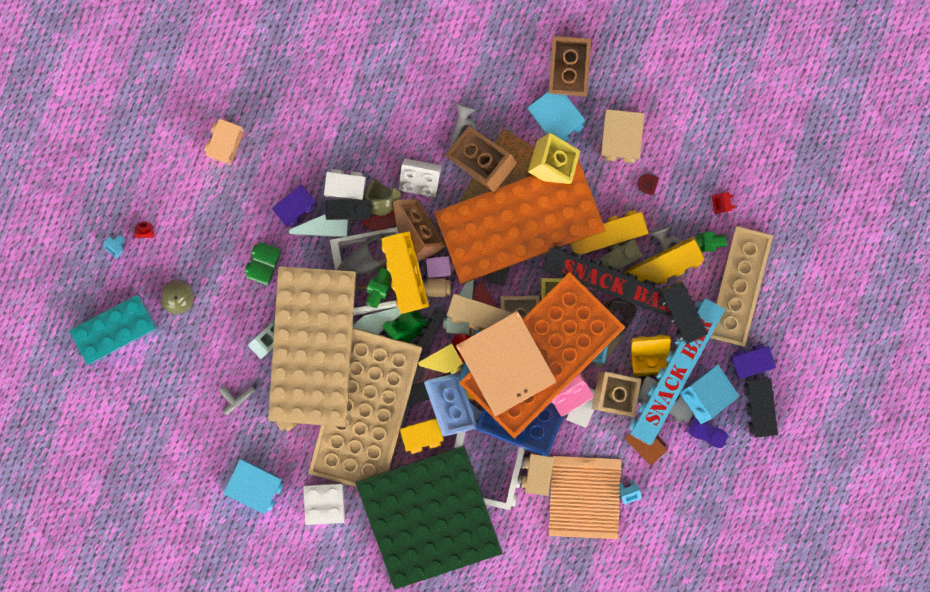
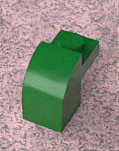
[382,310,428,343]

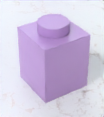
[426,256,454,278]

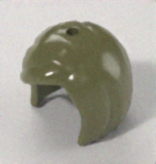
[364,178,401,216]
[160,279,195,315]

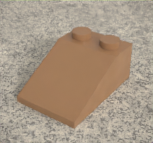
[548,36,591,97]
[445,126,517,193]
[393,199,446,260]

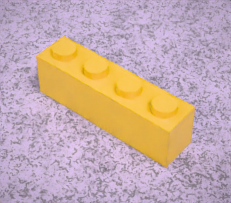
[570,210,649,255]
[381,231,429,314]
[625,236,705,285]

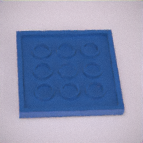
[476,402,565,457]

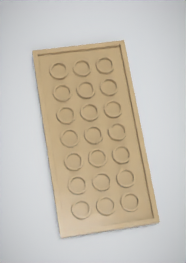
[268,266,356,427]
[308,327,423,487]

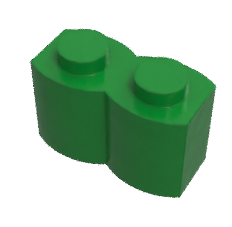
[244,242,282,286]

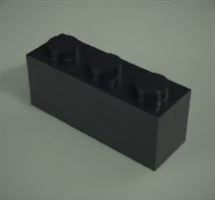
[659,281,708,344]
[743,377,778,438]

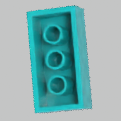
[69,295,158,365]

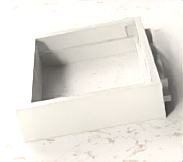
[330,227,398,316]
[454,422,528,510]

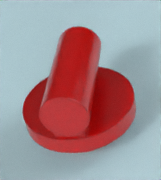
[134,222,155,238]

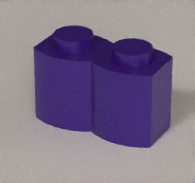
[686,418,729,448]

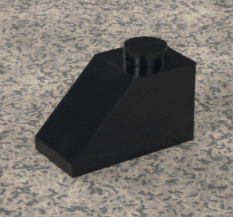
[326,200,370,221]

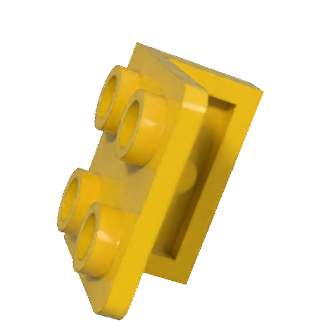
[631,334,671,377]

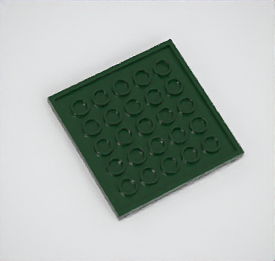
[355,445,503,590]

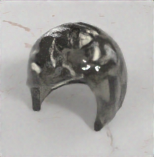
[604,298,637,335]

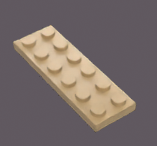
[710,226,773,347]

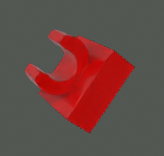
[711,192,735,214]

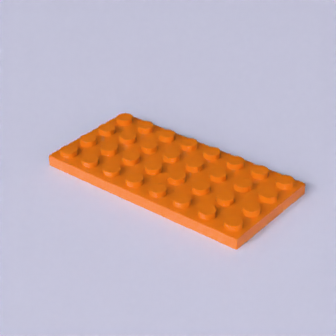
[434,159,605,284]
[459,272,626,439]

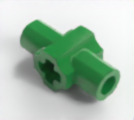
[687,232,727,252]
[366,268,391,308]

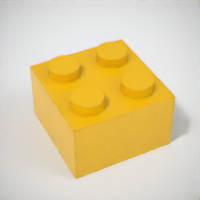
[400,418,444,454]

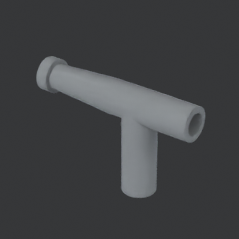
[219,385,256,415]

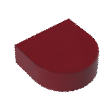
[637,174,659,196]

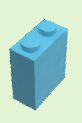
[527,91,586,142]
[680,365,740,424]
[223,458,284,514]

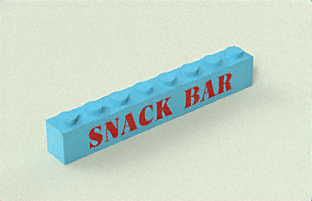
[628,298,725,445]

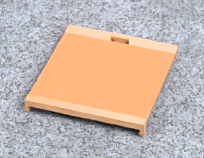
[456,311,557,416]
[549,456,621,539]

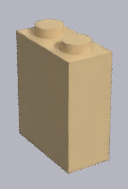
[600,109,644,163]

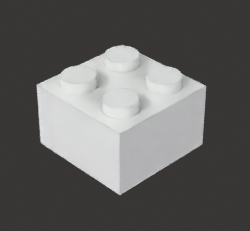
[324,169,367,200]
[303,483,345,525]

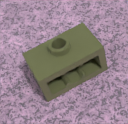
[599,240,643,269]

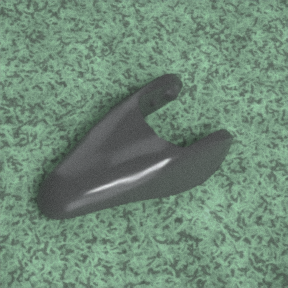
[337,233,387,276]

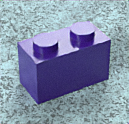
[272,184,317,227]
[730,343,776,379]

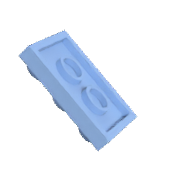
[424,373,477,437]

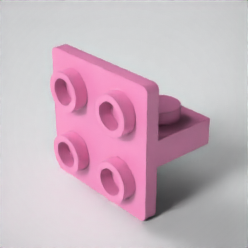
[552,373,594,416]

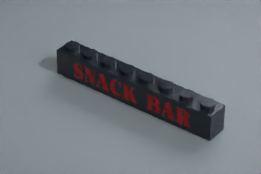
[541,245,695,316]

